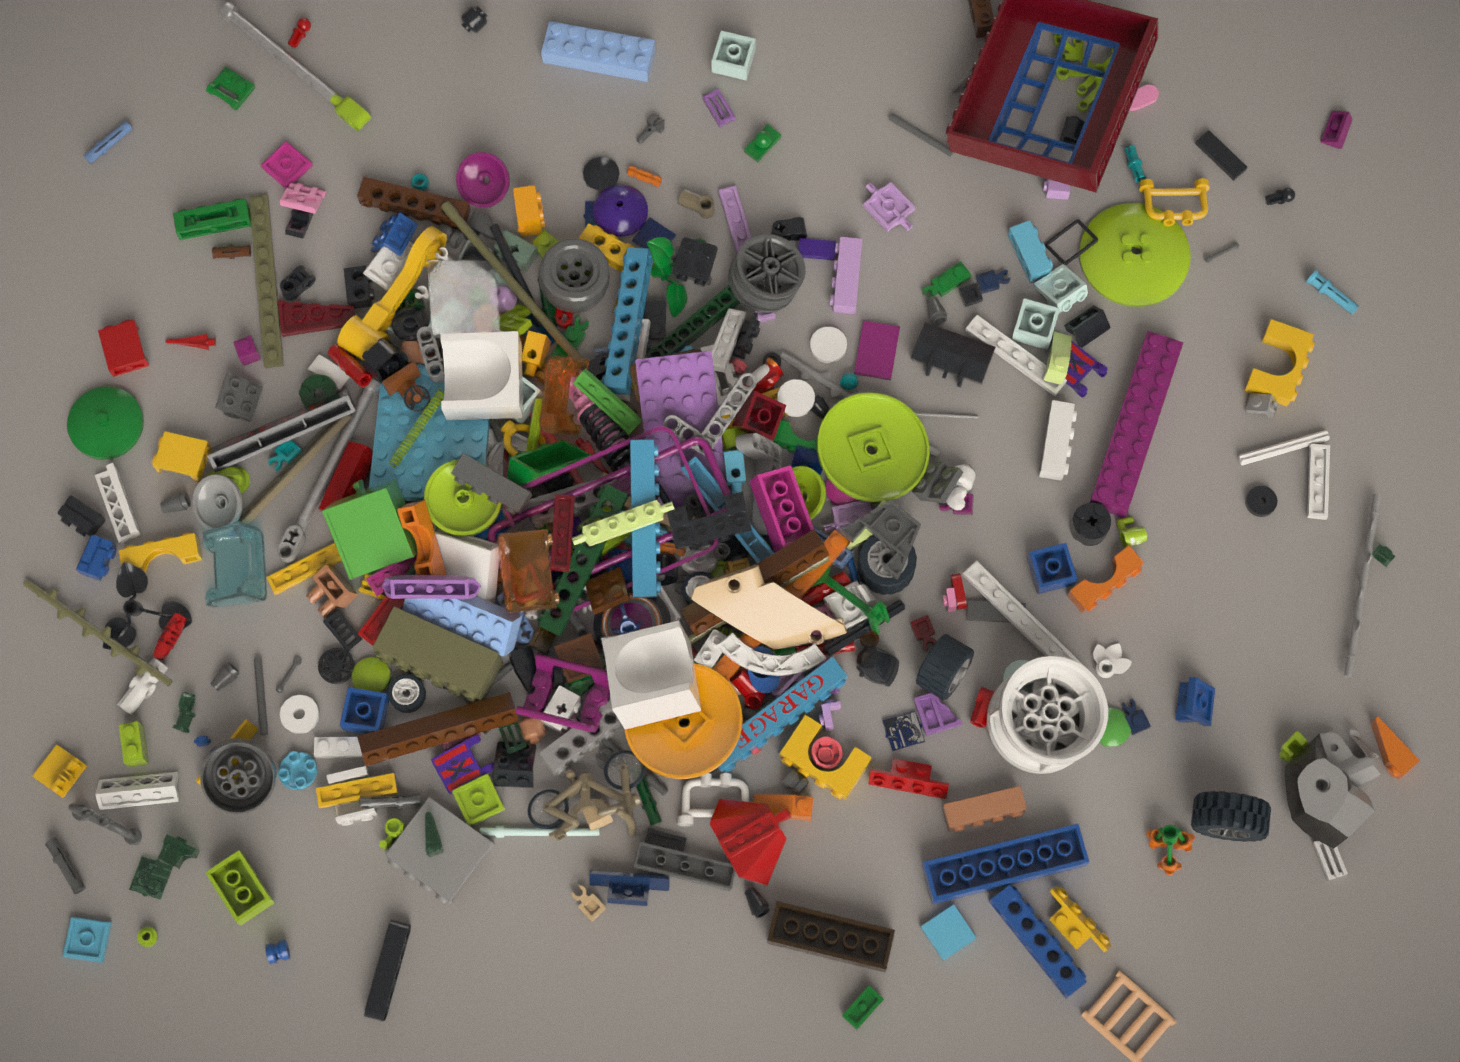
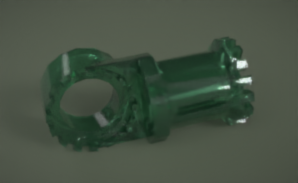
[172,692,196,733]

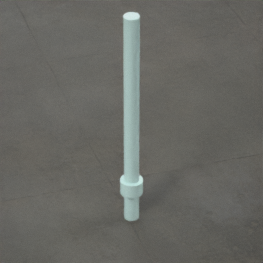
[480,826,600,838]

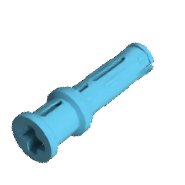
[1306,269,1359,315]

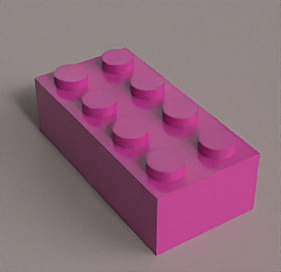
[749,465,814,552]

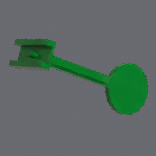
[812,566,890,635]

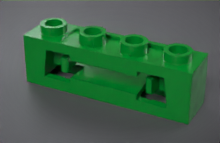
[173,199,252,240]

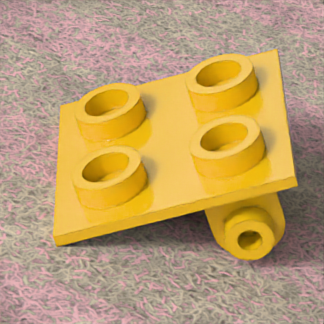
[32,745,88,798]

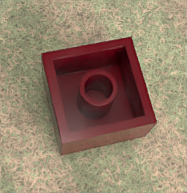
[732,391,787,441]

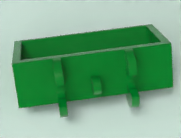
[507,440,591,486]

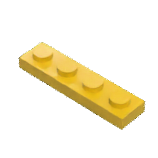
[316,773,398,809]

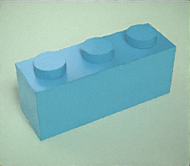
[1008,220,1053,283]

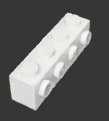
[1039,400,1077,481]

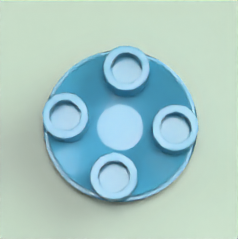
[278,751,318,790]

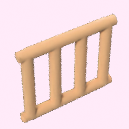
[1081,970,1177,1062]

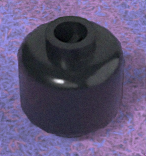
[461,6,487,33]

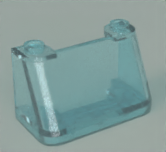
[202,521,267,607]

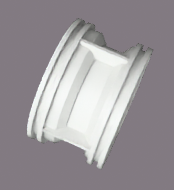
[987,656,1108,774]

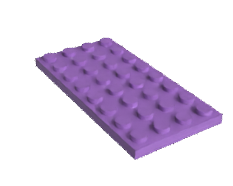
[635,351,727,508]

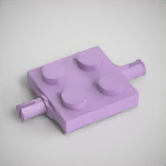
[863,182,915,232]
[822,501,872,543]

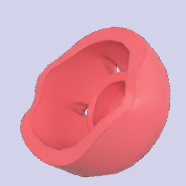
[811,736,843,769]

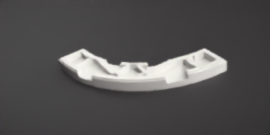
[717,633,827,676]

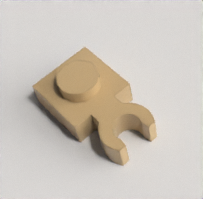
[571,885,606,922]

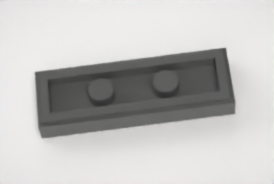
[967,600,1026,623]

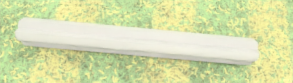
[1238,430,1330,465]

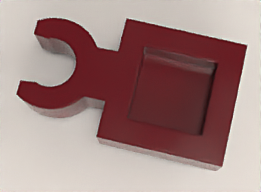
[910,615,937,652]

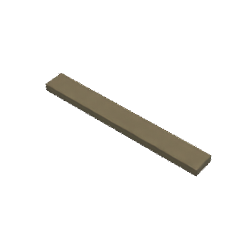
[238,415,352,527]

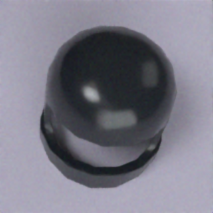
[657,552,678,586]

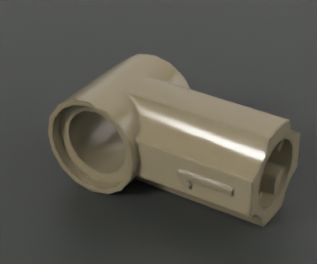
[678,189,715,218]

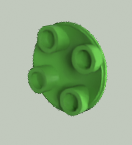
[1100,708,1131,747]

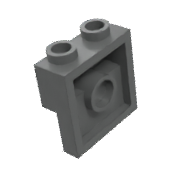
[912,461,963,503]

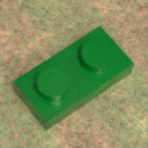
[842,986,884,1030]

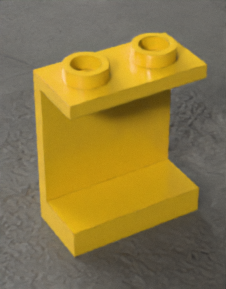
[152,431,212,482]

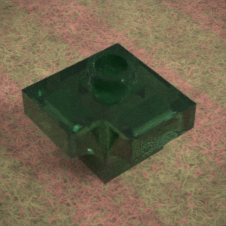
[158,835,200,869]

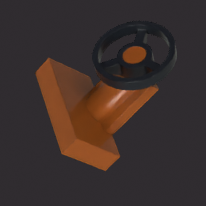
[382,361,430,412]

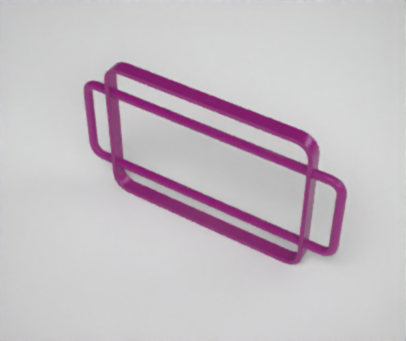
[487,426,731,616]

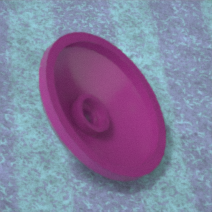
[456,152,510,208]

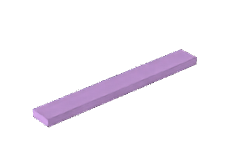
[718,185,776,322]

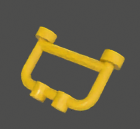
[1139,178,1210,226]

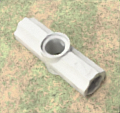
[117,658,168,715]

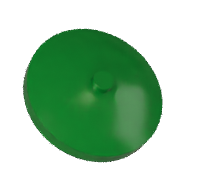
[67,386,144,460]

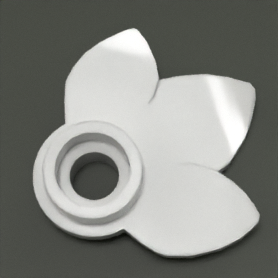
[1093,644,1132,678]

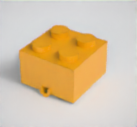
[513,185,545,237]

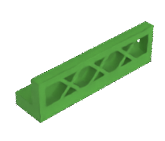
[573,368,642,434]

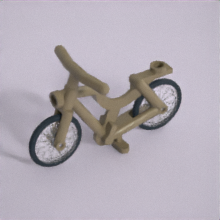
[528,750,645,841]

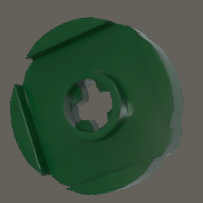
[299,374,338,407]

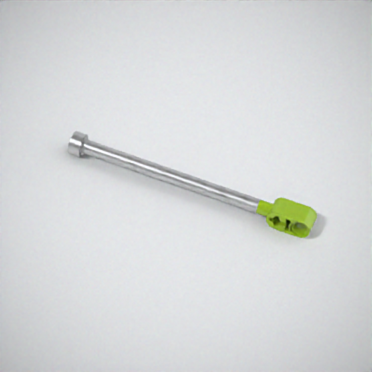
[219,2,371,131]

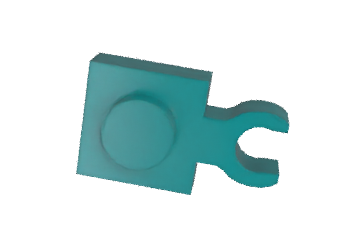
[268,440,302,471]

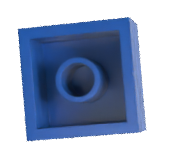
[1027,543,1077,594]
[340,687,389,734]

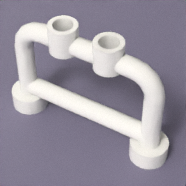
[677,773,749,827]

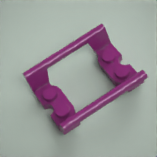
[516,654,610,732]

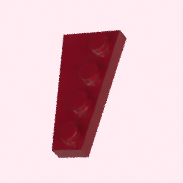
[278,300,355,337]

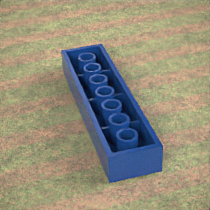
[922,824,1089,905]

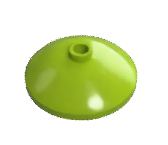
[792,466,826,520]

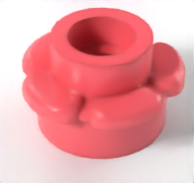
[730,358,747,375]

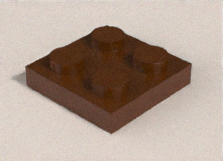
[586,567,631,615]
[554,633,605,683]

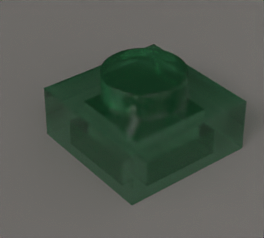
[1372,544,1395,567]

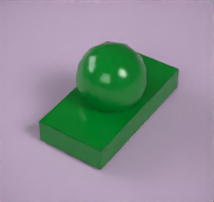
[744,124,781,162]

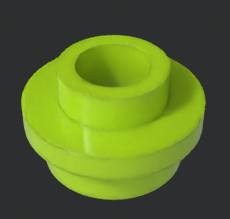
[137,927,158,947]

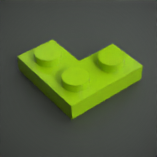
[491,304,532,336]

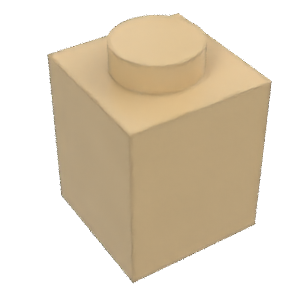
[582,798,613,831]

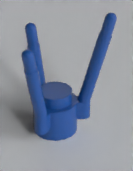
[611,603,642,635]

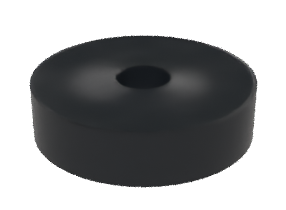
[1245,486,1278,517]

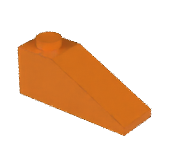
[1371,717,1420,780]
[753,794,814,821]

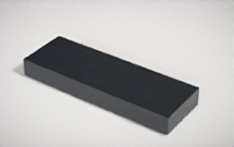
[1195,130,1248,181]

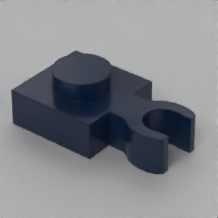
[976,270,1011,294]
[1121,698,1151,736]

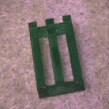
[498,722,527,754]

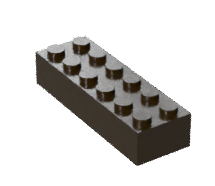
[767,901,895,972]

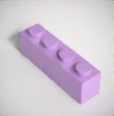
[830,237,862,314]

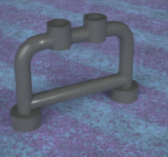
[68,803,142,846]

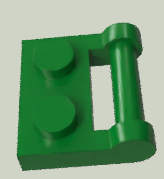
[206,67,255,110]

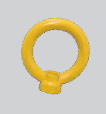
[500,420,546,457]

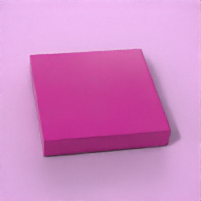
[260,141,313,189]

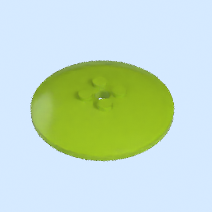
[1079,203,1191,307]
[817,393,930,503]

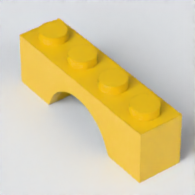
[119,532,203,573]

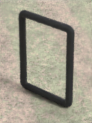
[1045,219,1098,265]

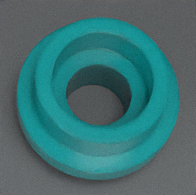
[411,173,429,191]
[840,373,859,390]

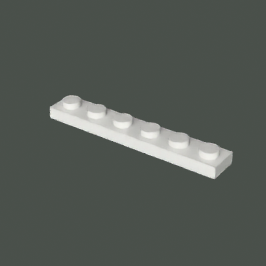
[965,315,1067,396]

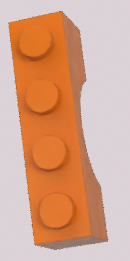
[397,500,447,575]
[1067,546,1144,613]

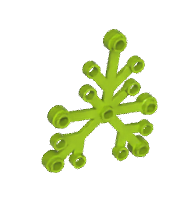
[1053,33,1113,113]

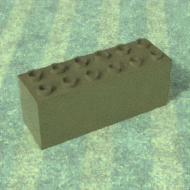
[373,607,504,703]

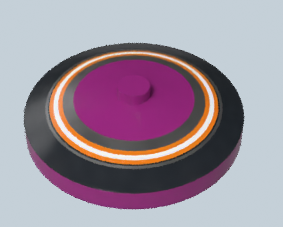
[594,587,672,651]

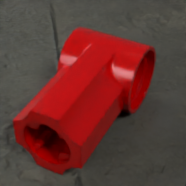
[730,669,767,709]
[970,687,995,728]

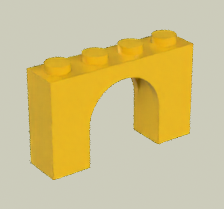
[1244,319,1315,406]
[779,715,872,800]

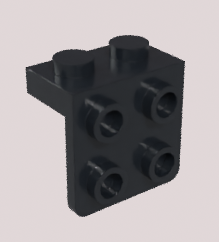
[672,237,718,287]
[493,741,536,788]

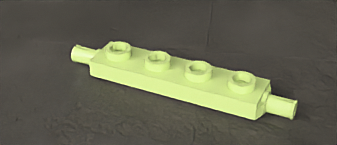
[572,500,674,546]

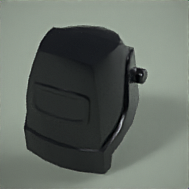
[856,645,899,687]

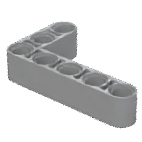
[417,327,445,383]
[663,373,756,454]
[736,433,782,536]

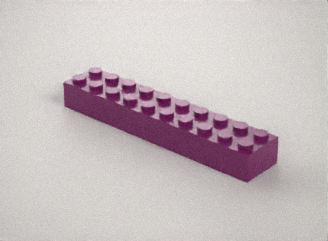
[1089,331,1184,518]

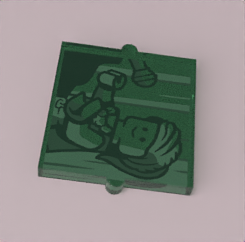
[129,856,173,900]

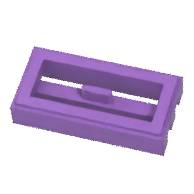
[702,89,736,128]

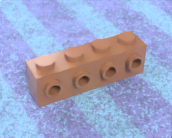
[942,786,1027,832]

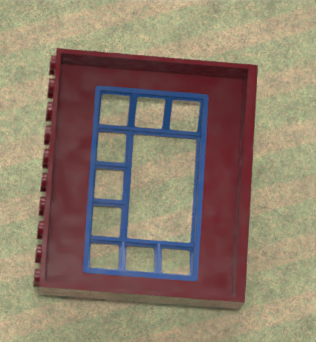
[946,0,1158,193]

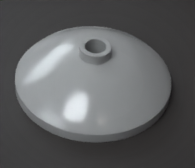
[192,475,242,532]

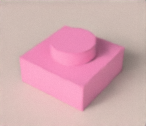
[942,588,957,612]

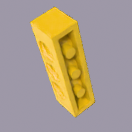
[578,224,639,272]

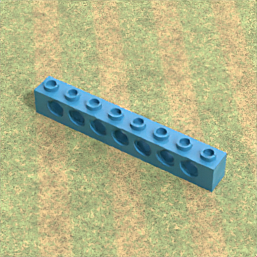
[602,248,653,395]

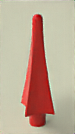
[166,334,216,350]
[575,437,609,474]

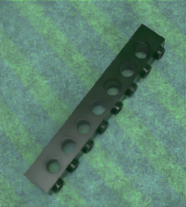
[537,484,629,636]

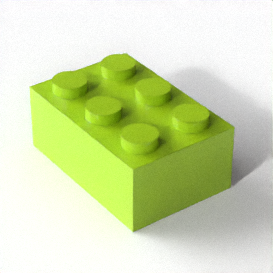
[205,850,275,926]

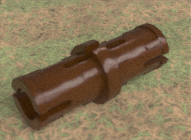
[212,244,251,259]

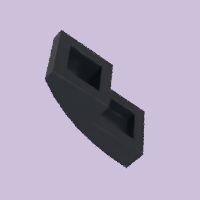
[285,209,313,239]

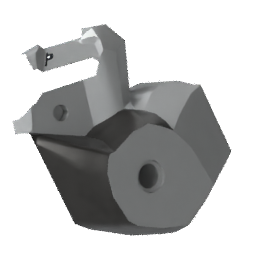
[1285,727,1384,849]

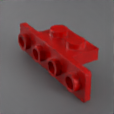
[868,758,949,799]

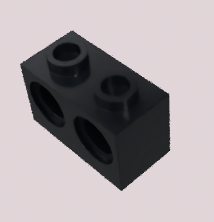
[343,265,375,309]

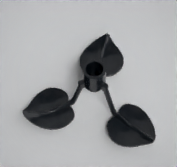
[103,562,192,650]

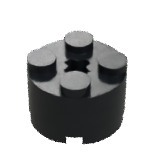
[362,338,408,383]
[1070,503,1111,546]

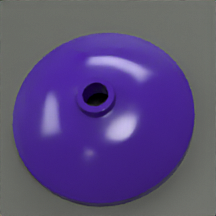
[593,185,648,237]

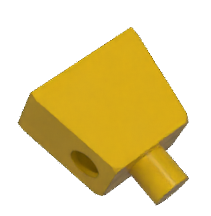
[522,330,551,377]

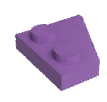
[914,693,962,736]

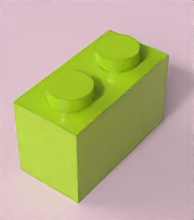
[118,721,149,768]

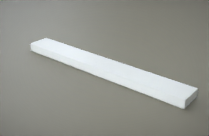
[962,560,1086,668]

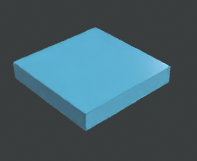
[920,905,977,961]
[62,917,112,963]

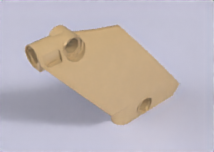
[691,565,847,649]

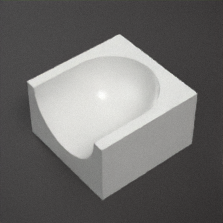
[441,331,523,420]
[603,620,701,729]

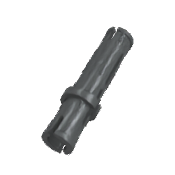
[360,793,421,809]
[45,837,86,894]

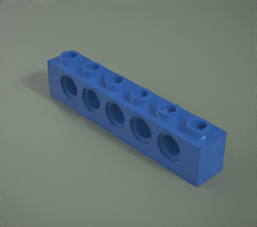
[989,885,1087,999]

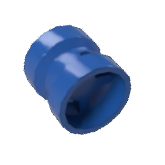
[265,939,290,964]

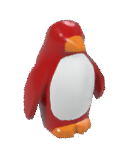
[744,358,784,394]

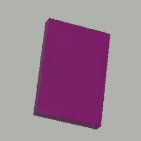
[854,321,900,381]

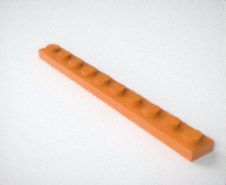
[713,530,850,682]

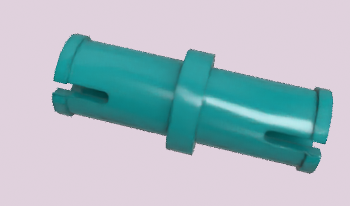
[1124,145,1146,182]

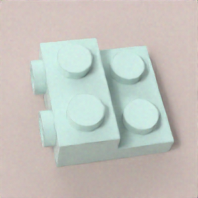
[1034,264,1088,313]

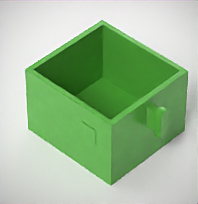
[322,479,417,579]

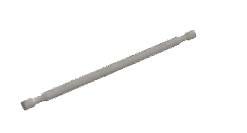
[914,412,978,419]

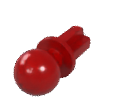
[288,18,311,48]

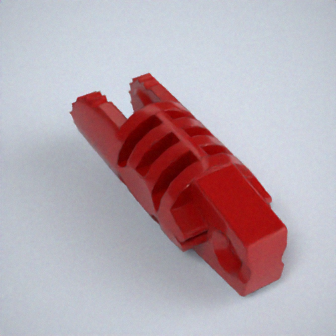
[153,613,187,661]

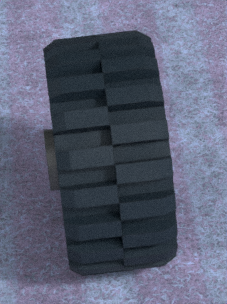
[1191,791,1271,842]

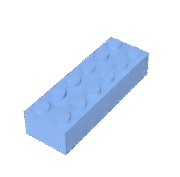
[541,21,656,82]
[402,596,522,657]

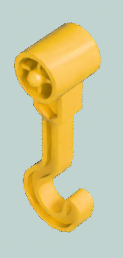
[337,226,447,361]

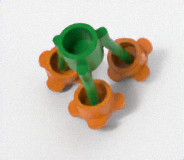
[1146,825,1195,875]

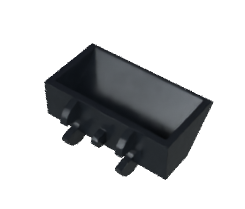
[911,322,996,388]

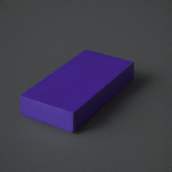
[798,238,836,260]

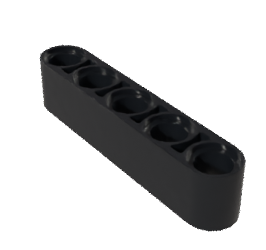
[364,920,411,1021]

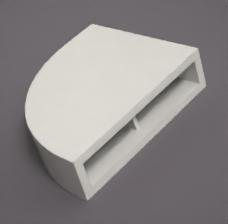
[433,524,501,603]

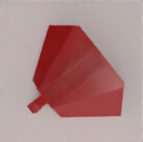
[710,799,792,886]

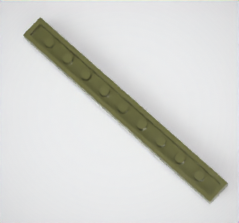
[249,194,284,369]

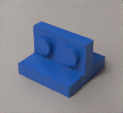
[1175,677,1215,726]

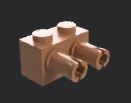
[306,564,358,618]

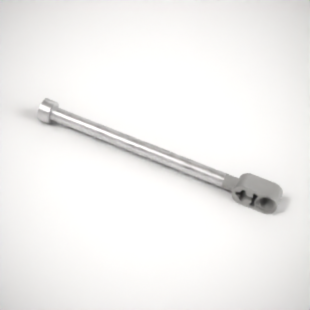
[277,379,382,564]

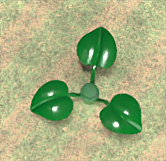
[646,237,707,317]

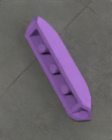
[382,575,481,599]

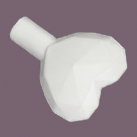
[946,486,967,510]

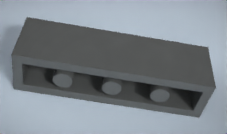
[451,454,532,515]

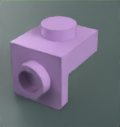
[819,700,841,731]

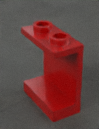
[98,320,149,377]

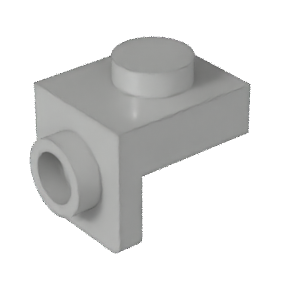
[1246,393,1278,419]

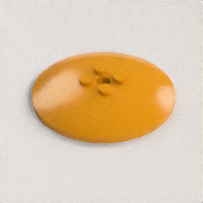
[624,663,743,779]

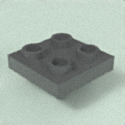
[215,372,263,422]

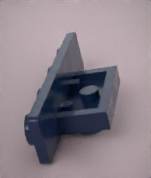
[589,870,670,906]

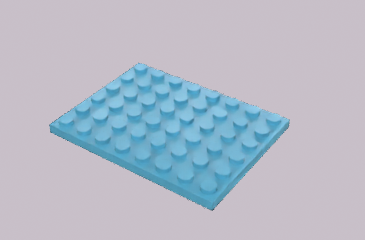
[369,364,490,501]

